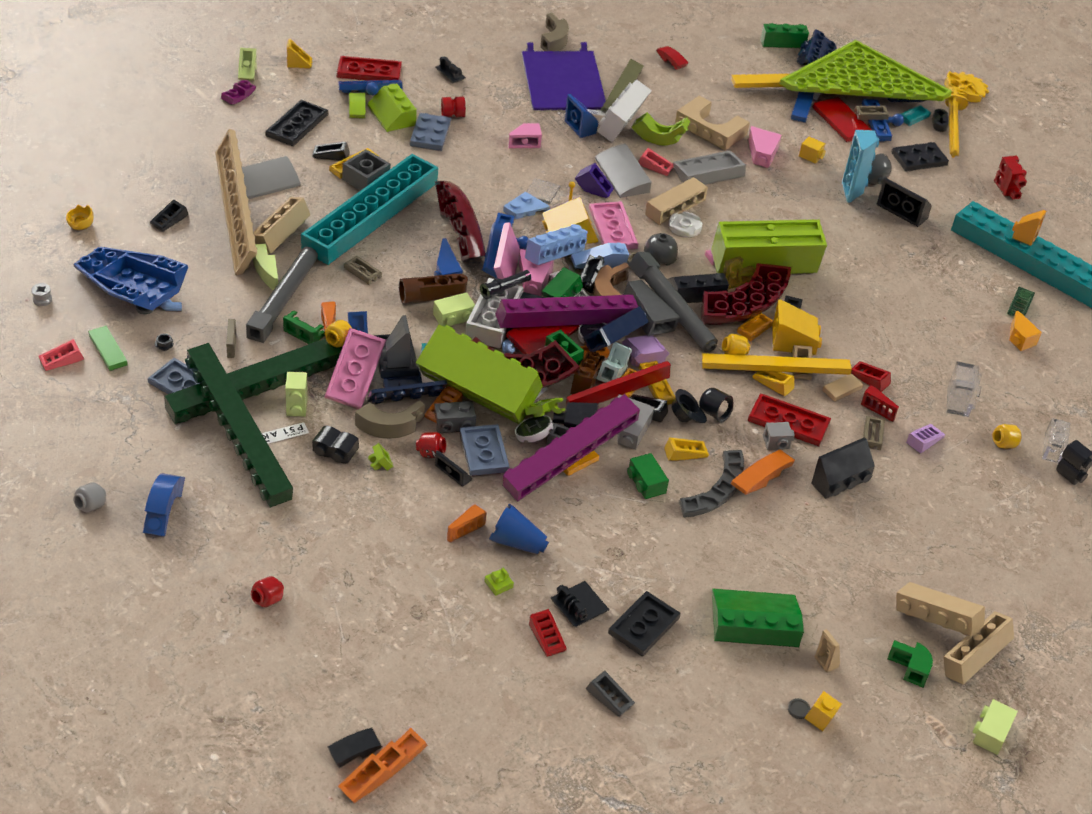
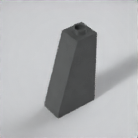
[623,280,680,336]

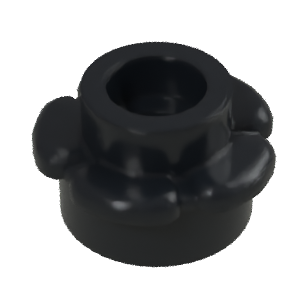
[155,333,174,351]

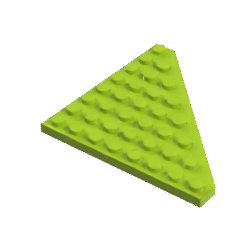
[780,40,952,101]

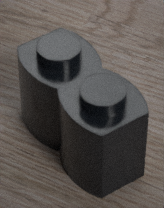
[312,426,359,464]
[1056,439,1092,485]

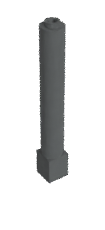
[246,247,318,343]
[629,252,718,352]

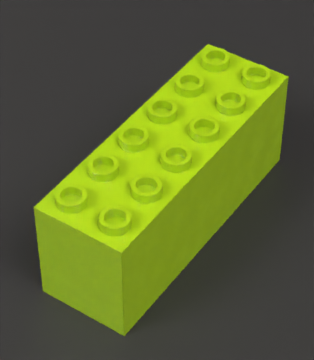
[711,219,827,276]
[416,324,543,424]

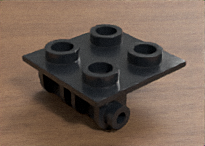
[550,581,609,628]

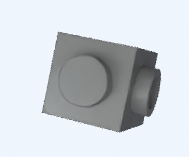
[763,422,794,450]

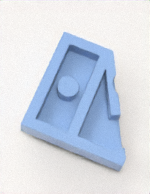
[503,192,550,219]

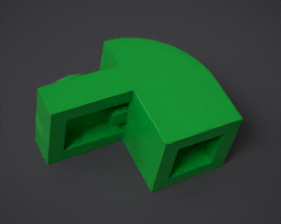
[887,640,933,688]

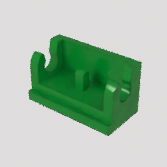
[283,310,325,344]

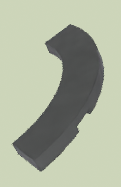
[679,450,744,518]

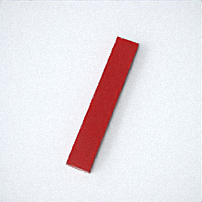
[566,361,671,407]

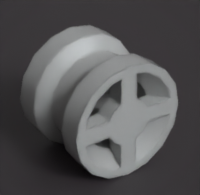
[31,283,52,306]

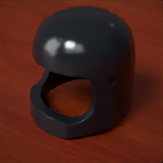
[699,388,734,423]

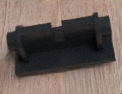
[435,56,466,83]
[581,254,605,293]

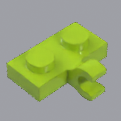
[525,397,565,417]

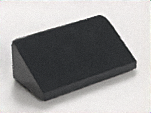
[435,450,472,487]

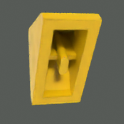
[287,38,312,68]

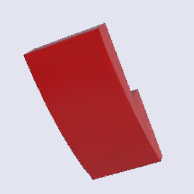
[656,46,688,70]

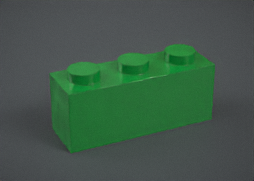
[761,23,809,48]

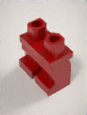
[994,155,1027,200]

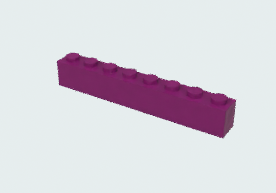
[495,295,639,328]
[502,394,640,502]

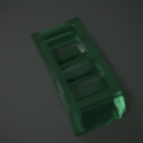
[1007,286,1035,316]

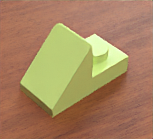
[238,47,257,81]

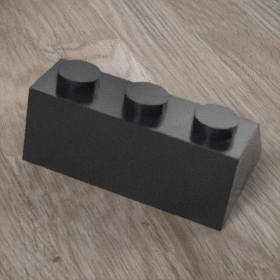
[876,178,932,227]
[667,273,729,303]
[811,437,875,499]

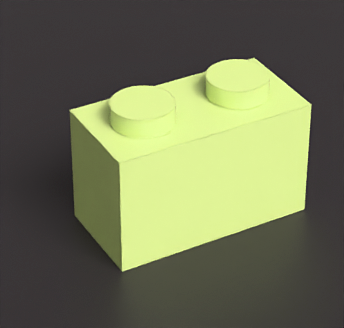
[433,293,475,327]
[285,372,308,417]
[972,699,1018,755]

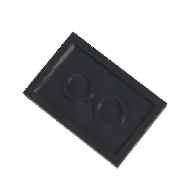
[891,142,949,171]
[608,591,681,657]

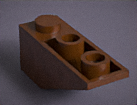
[570,352,605,395]

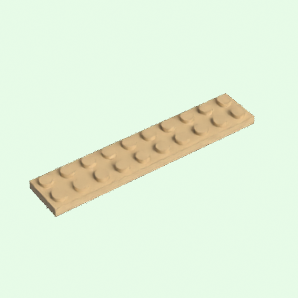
[215,129,257,275]

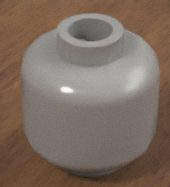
[73,483,106,512]

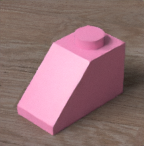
[508,123,542,148]

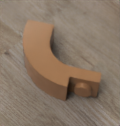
[593,262,630,296]

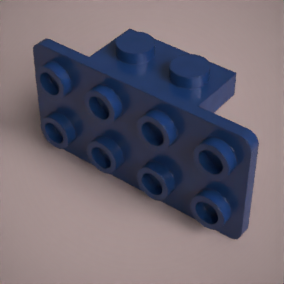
[797,29,837,65]
[367,371,448,404]

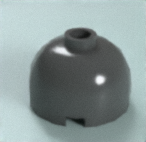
[868,153,892,184]
[644,233,678,266]

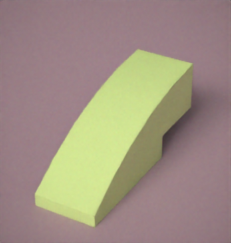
[253,244,278,290]

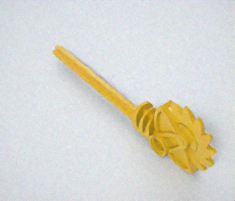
[944,71,989,158]

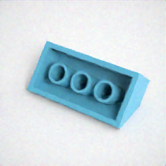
[842,130,879,203]

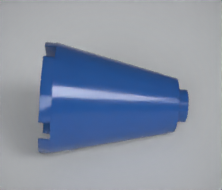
[489,504,549,555]

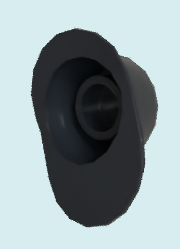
[671,389,707,423]

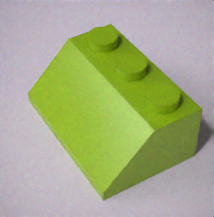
[368,83,417,132]

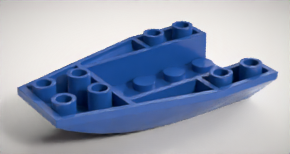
[74,247,188,310]

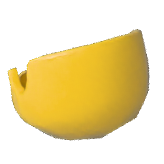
[66,204,94,230]

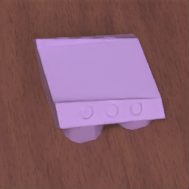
[621,335,670,367]

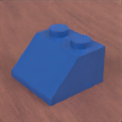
[565,94,599,138]

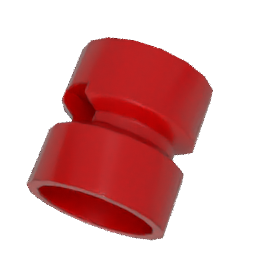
[441,97,466,118]

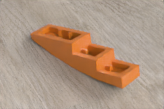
[730,450,795,495]
[338,728,428,803]

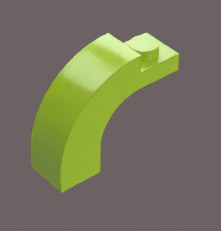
[631,112,690,146]

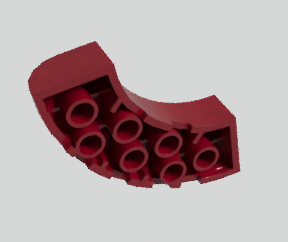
[435,180,486,261]
[701,263,791,324]
[471,337,580,388]

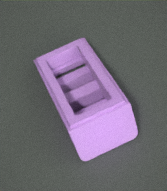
[906,424,945,454]

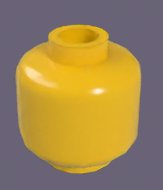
[325,320,352,347]
[722,334,750,355]
[992,424,1022,449]

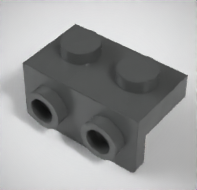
[434,401,476,433]

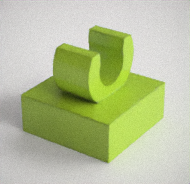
[368,443,394,471]
[484,567,514,596]

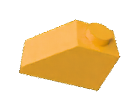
[1012,210,1047,246]
[1009,311,1042,351]

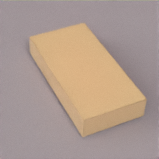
[822,374,863,402]

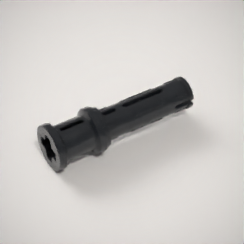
[480,270,531,299]

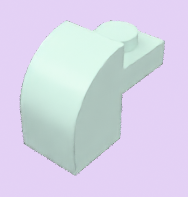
[596,342,632,383]

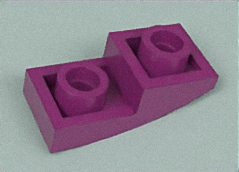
[221,80,256,105]

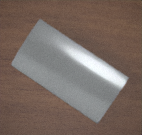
[595,144,652,198]
[673,151,746,185]
[242,156,301,199]

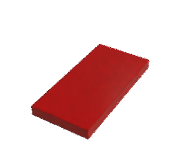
[337,56,402,81]
[812,97,872,142]
[506,325,580,355]
[747,393,831,447]

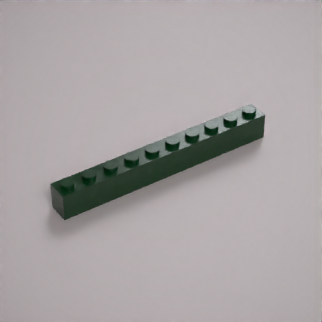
[164,338,343,424]
[185,343,293,508]

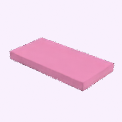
[589,201,638,250]
[494,222,520,279]
[325,328,386,409]

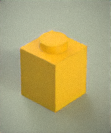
[799,136,826,164]
[804,691,842,732]

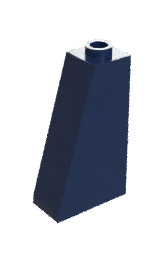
[582,306,649,352]

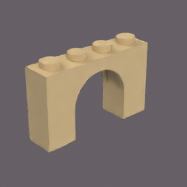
[675,95,750,151]

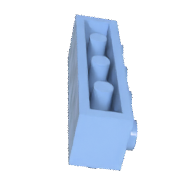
[525,224,588,265]

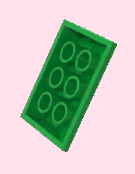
[712,588,804,648]

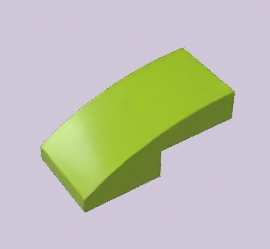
[349,93,365,118]

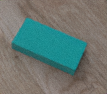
[901,105,931,126]

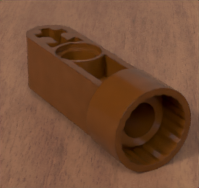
[399,274,468,304]

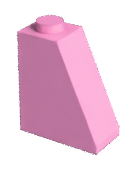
[748,126,782,168]
[519,249,554,296]

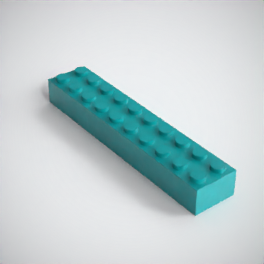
[301,154,438,265]
[951,201,1092,308]

